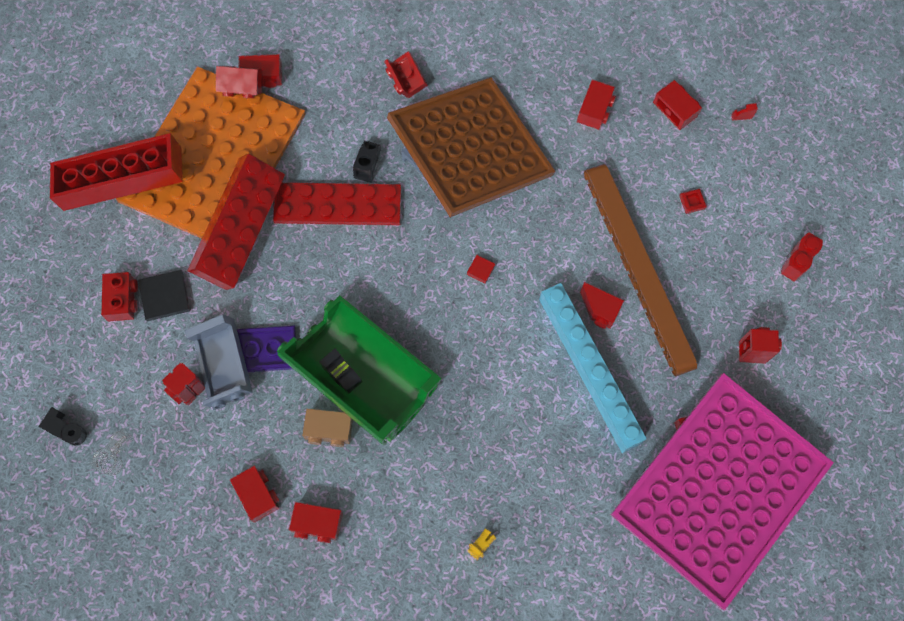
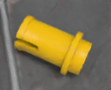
[467,529,496,560]

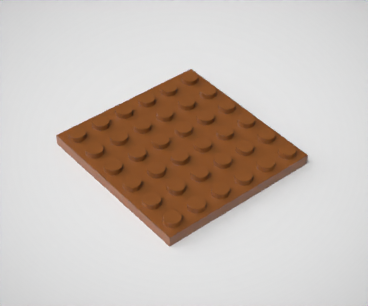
[387,77,555,218]

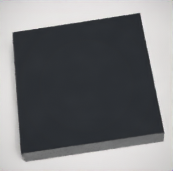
[138,270,190,322]

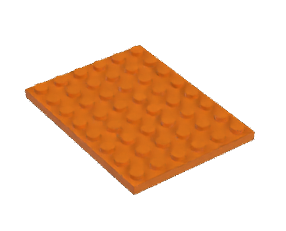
[116,66,306,239]

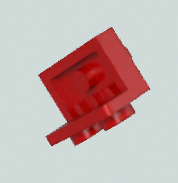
[384,51,428,98]

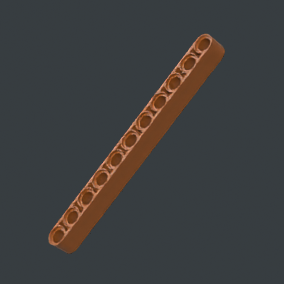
[584,164,697,377]

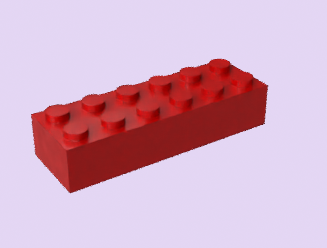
[50,133,183,211]
[187,153,285,290]

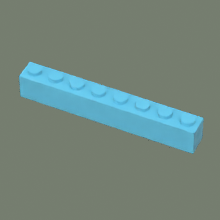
[539,283,647,453]

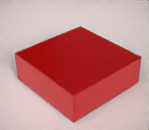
[679,189,707,214]
[467,255,495,284]

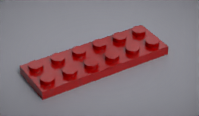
[273,183,401,225]

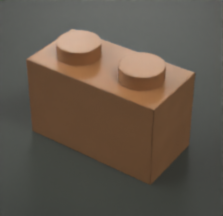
[302,409,353,447]

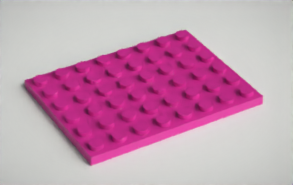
[610,373,834,610]

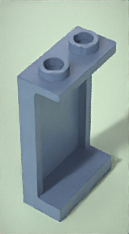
[185,314,253,409]

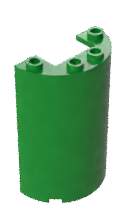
[277,295,442,445]

